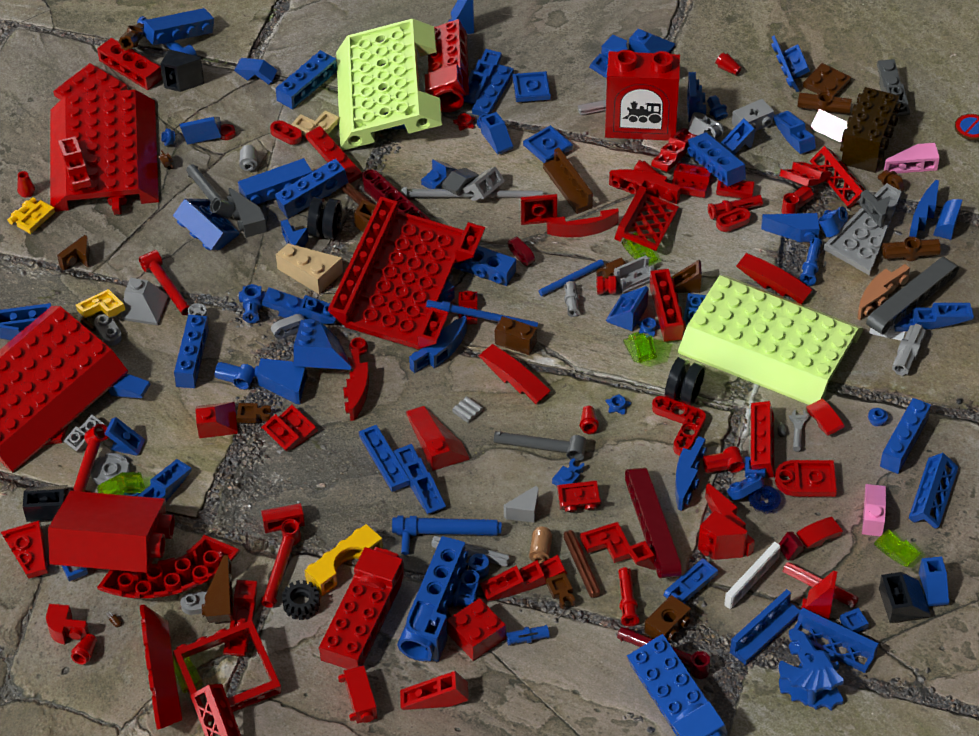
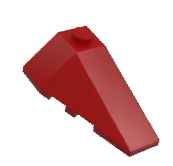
[406,406,469,471]

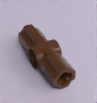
[118,23,144,51]
[797,91,852,114]
[882,237,941,261]

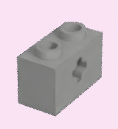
[732,99,774,131]

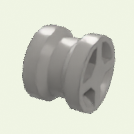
[188,303,208,320]

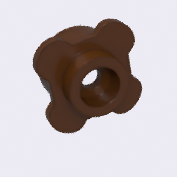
[158,150,174,168]

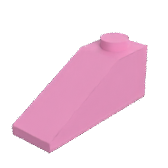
[884,143,939,173]
[862,484,886,537]

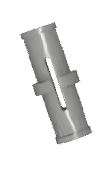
[564,281,580,317]

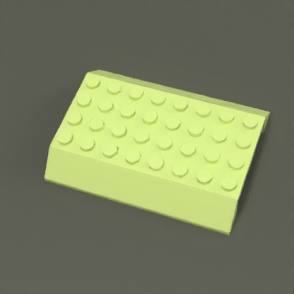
[678,275,864,405]

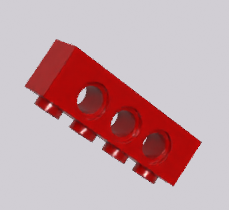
[97,38,162,90]

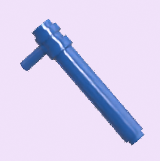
[392,515,502,555]

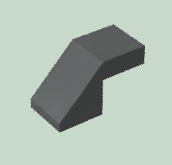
[442,168,479,195]

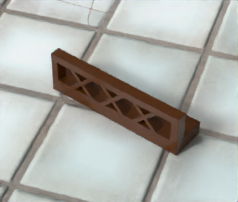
[543,148,593,214]

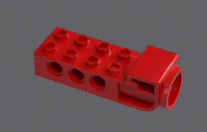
[425,19,469,112]
[319,547,404,669]

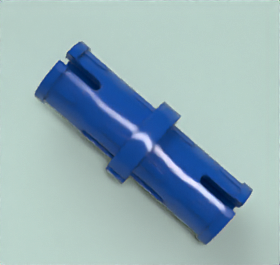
[506,625,549,645]

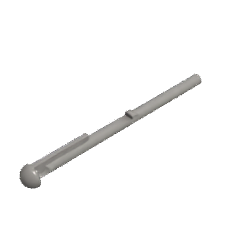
[400,187,543,198]

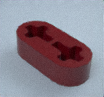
[507,237,535,266]

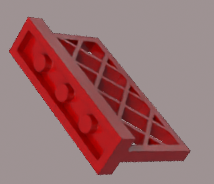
[614,185,679,251]

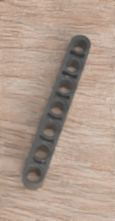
[866,257,959,335]

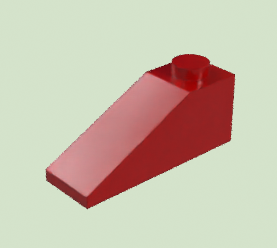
[801,571,838,620]
[400,671,469,710]

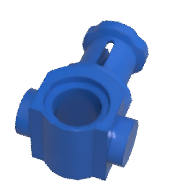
[239,284,266,323]

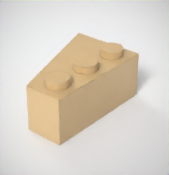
[276,244,343,294]

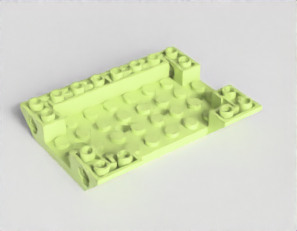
[336,18,443,151]

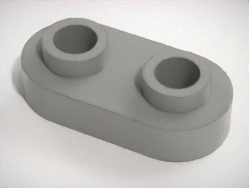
[94,314,122,346]
[180,592,207,615]

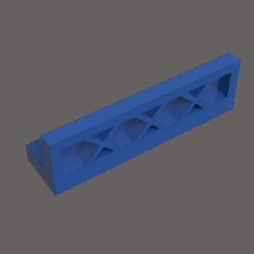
[909,453,958,529]
[730,589,801,665]
[793,608,879,673]

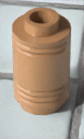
[529,526,553,564]

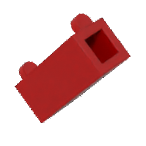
[338,665,378,724]

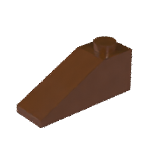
[202,555,234,623]

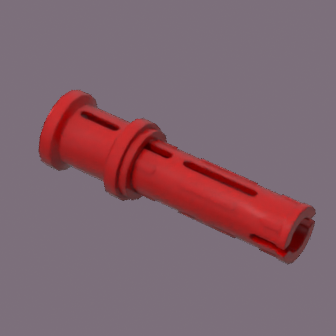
[707,195,763,219]
[618,567,640,627]

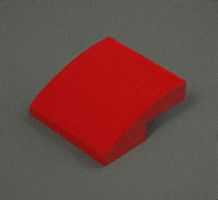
[779,162,832,187]
[671,163,712,198]
[261,405,318,452]

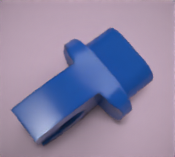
[707,95,728,120]

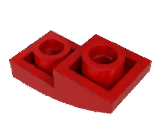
[458,290,478,324]
[806,398,845,436]
[796,516,843,549]

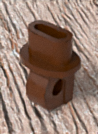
[878,170,905,191]

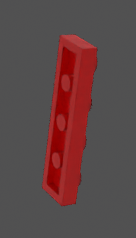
[306,126,362,184]

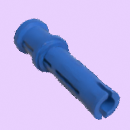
[800,237,822,286]

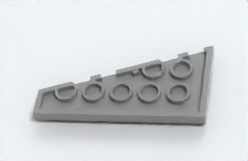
[824,183,902,276]

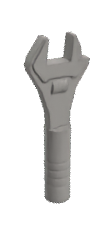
[789,410,809,452]

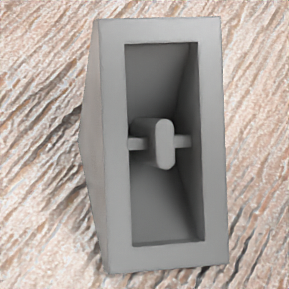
[504,486,538,523]

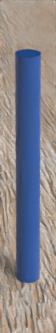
[539,259,604,296]

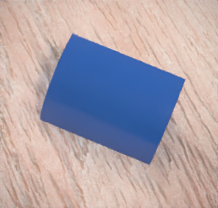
[933,199,963,240]

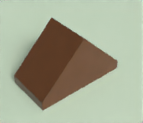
[671,260,702,293]

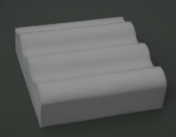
[452,396,483,424]

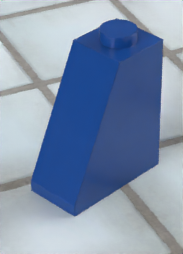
[255,358,307,405]

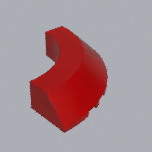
[97,535,240,598]
[140,604,182,730]

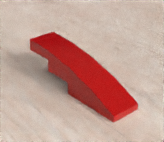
[651,128,697,172]
[58,136,91,190]
[736,253,812,304]
[479,344,551,404]
[705,483,755,557]
[480,555,567,601]

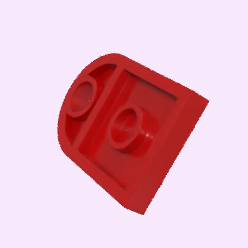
[775,460,837,497]

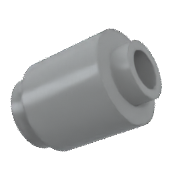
[239,145,257,171]

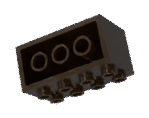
[840,87,901,173]

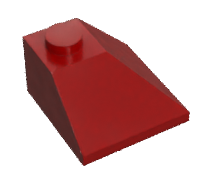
[521,194,557,225]
[195,402,238,439]

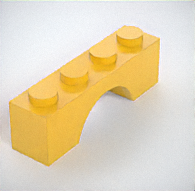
[304,524,383,596]

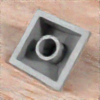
[121,278,169,326]

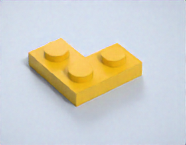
[76,289,126,318]

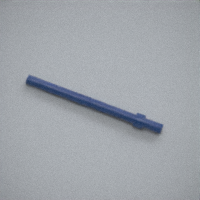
[426,300,538,327]

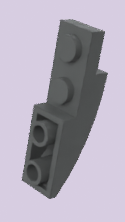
[877,59,910,116]

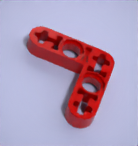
[652,396,706,456]

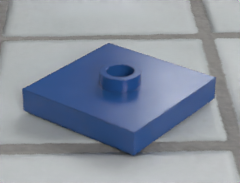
[512,71,551,102]
[523,125,573,163]

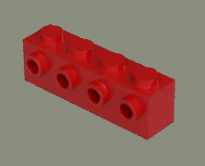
[650,269,686,342]

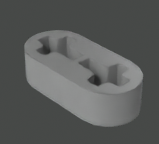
[271,314,305,339]

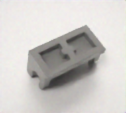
[463,166,505,201]
[614,255,654,294]

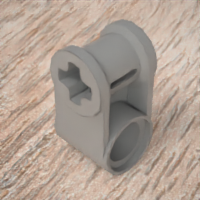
[688,112,724,139]

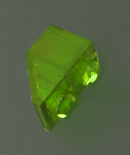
[623,332,657,363]

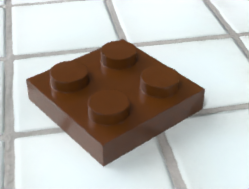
[803,63,851,97]

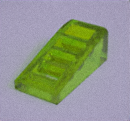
[621,232,658,265]

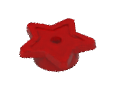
[453,113,475,131]

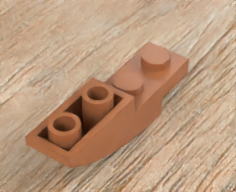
[857,264,910,320]

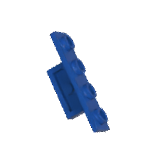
[771,35,810,92]

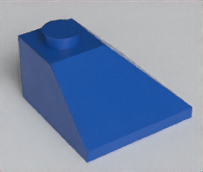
[629,29,675,53]

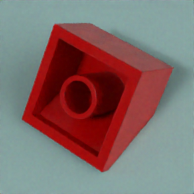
[698,510,748,560]

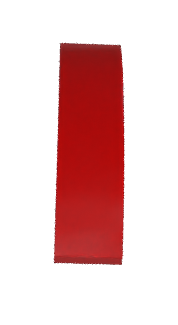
[547,208,619,238]
[223,580,258,656]

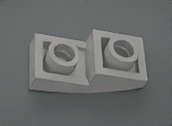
[64,414,107,452]

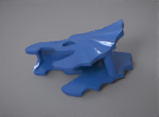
[778,629,844,710]

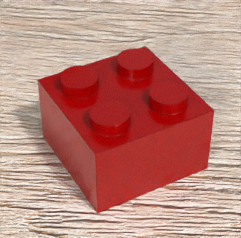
[447,598,506,661]

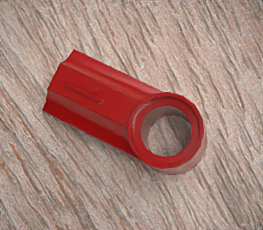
[781,186,814,214]
[703,446,745,473]

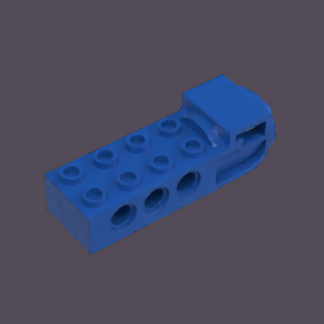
[397,536,468,662]
[627,634,728,736]

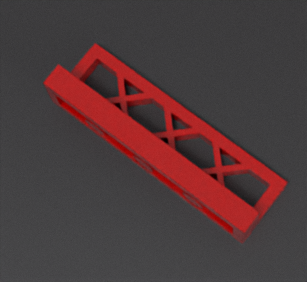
[810,146,865,208]
[751,401,775,478]
[190,684,241,736]

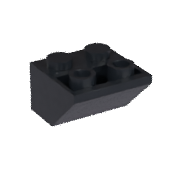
[161,49,204,92]
[23,485,68,522]
[879,572,931,623]

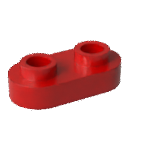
[270,120,302,145]
[716,208,751,232]

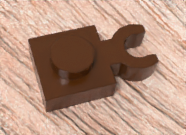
[596,257,627,279]
[237,403,272,423]
[546,573,575,609]

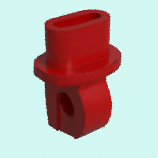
[107,195,126,215]

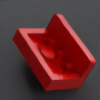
[557,481,601,512]

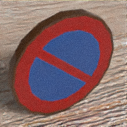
[954,114,979,140]

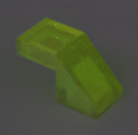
[97,472,145,495]

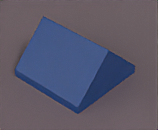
[180,117,221,145]
[606,286,649,331]

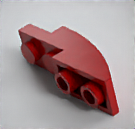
[609,169,681,204]
[343,348,369,421]

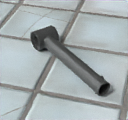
[186,164,235,218]
[494,431,587,462]

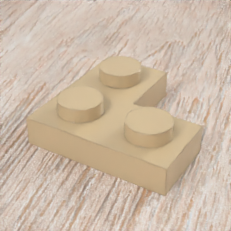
[291,111,340,136]

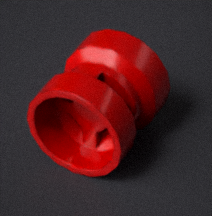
[596,276,616,295]

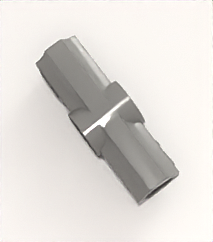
[892,324,926,376]

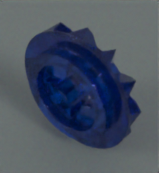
[748,485,781,514]

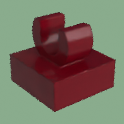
[779,531,806,561]

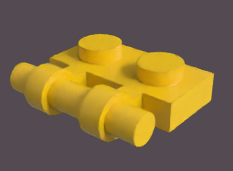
[7,197,55,234]

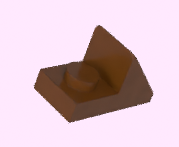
[57,235,90,271]

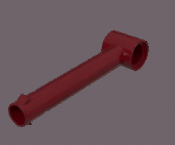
[617,627,710,679]

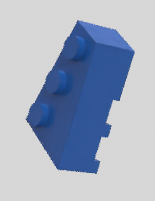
[0,303,51,340]

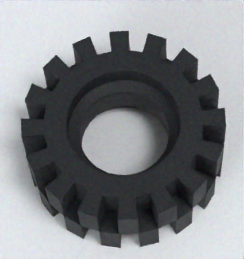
[282,580,320,620]

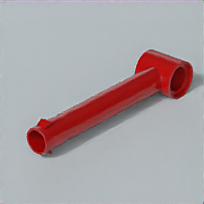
[139,250,190,316]
[73,424,108,492]
[261,519,301,608]

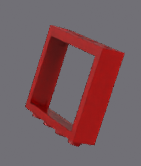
[173,620,281,722]

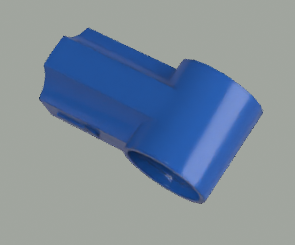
[214,362,255,390]

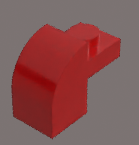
[46,604,89,645]

